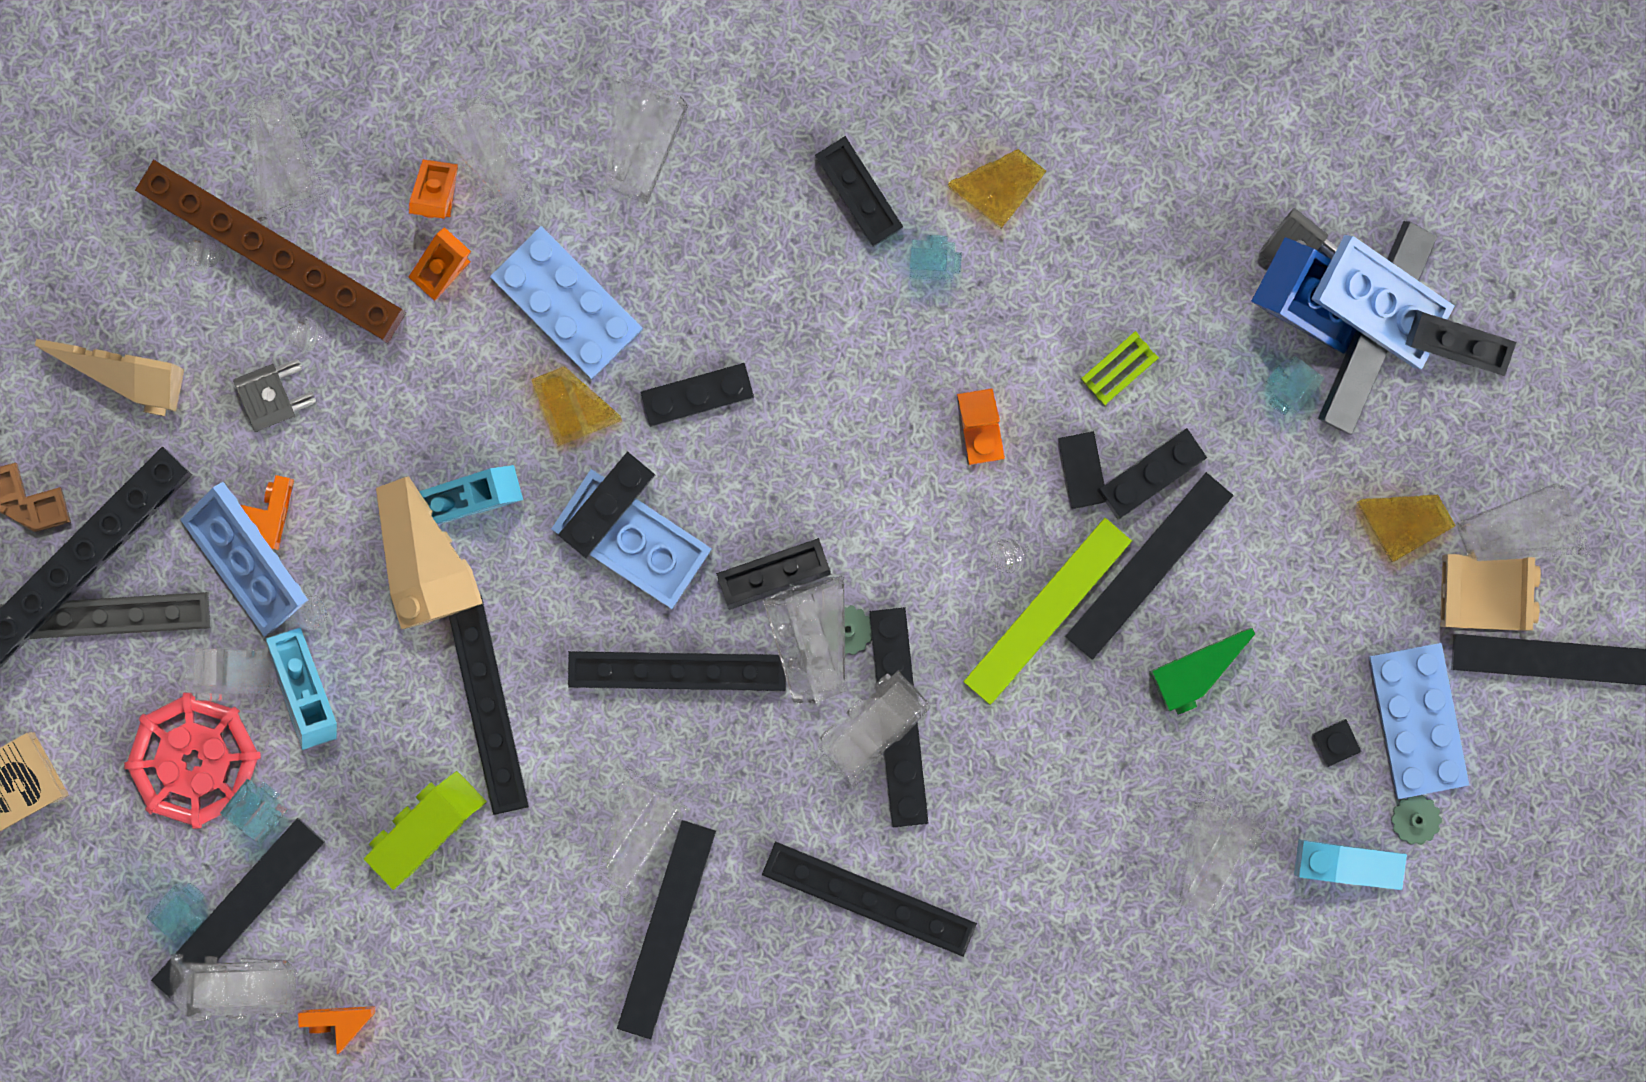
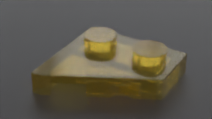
[947,149,1047,229]
[531,366,623,447]
[1356,495,1456,562]

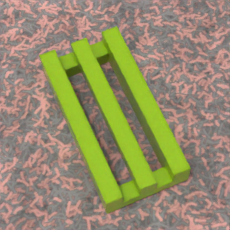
[1081,331,1159,406]

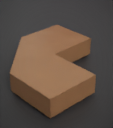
[0,462,71,532]

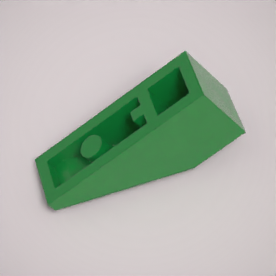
[1149,628,1255,715]

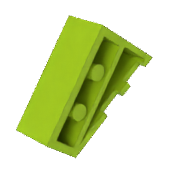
[363,771,487,890]

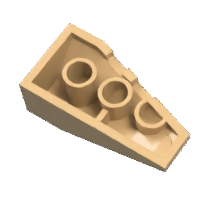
[35,339,184,416]
[376,476,483,630]

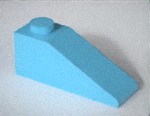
[419,465,523,525]
[266,627,337,750]
[1294,839,1407,890]

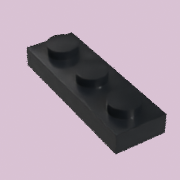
[815,136,903,247]
[1405,310,1517,376]
[640,363,754,427]
[1097,428,1207,519]
[558,451,656,559]
[716,538,832,610]

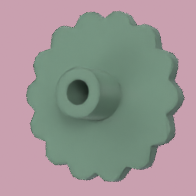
[823,605,872,655]
[1391,795,1442,845]

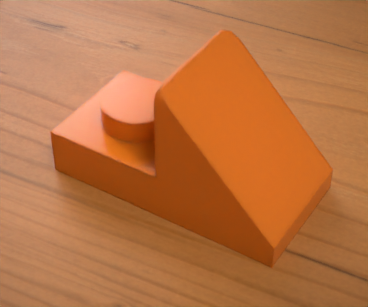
[409,159,458,219]
[408,227,471,301]
[957,388,1005,465]
[240,475,294,550]
[298,1006,375,1055]

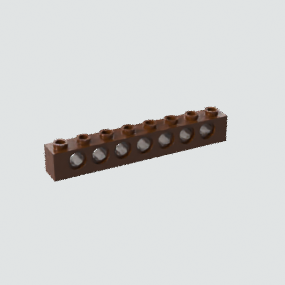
[135,159,406,343]

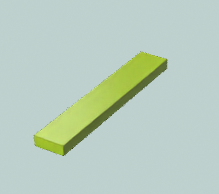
[963,517,1132,705]

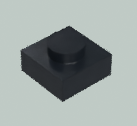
[1312,719,1361,767]

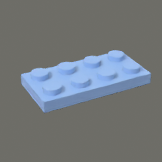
[490,226,643,379]
[1311,235,1454,369]
[551,469,712,609]
[180,482,308,637]
[1369,643,1470,799]

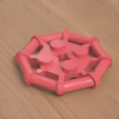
[124,692,261,829]

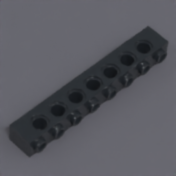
[0,446,193,668]

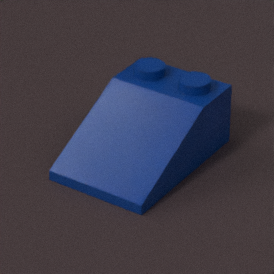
[1251,237,1356,354]

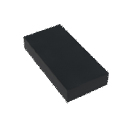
[1058,431,1106,509]

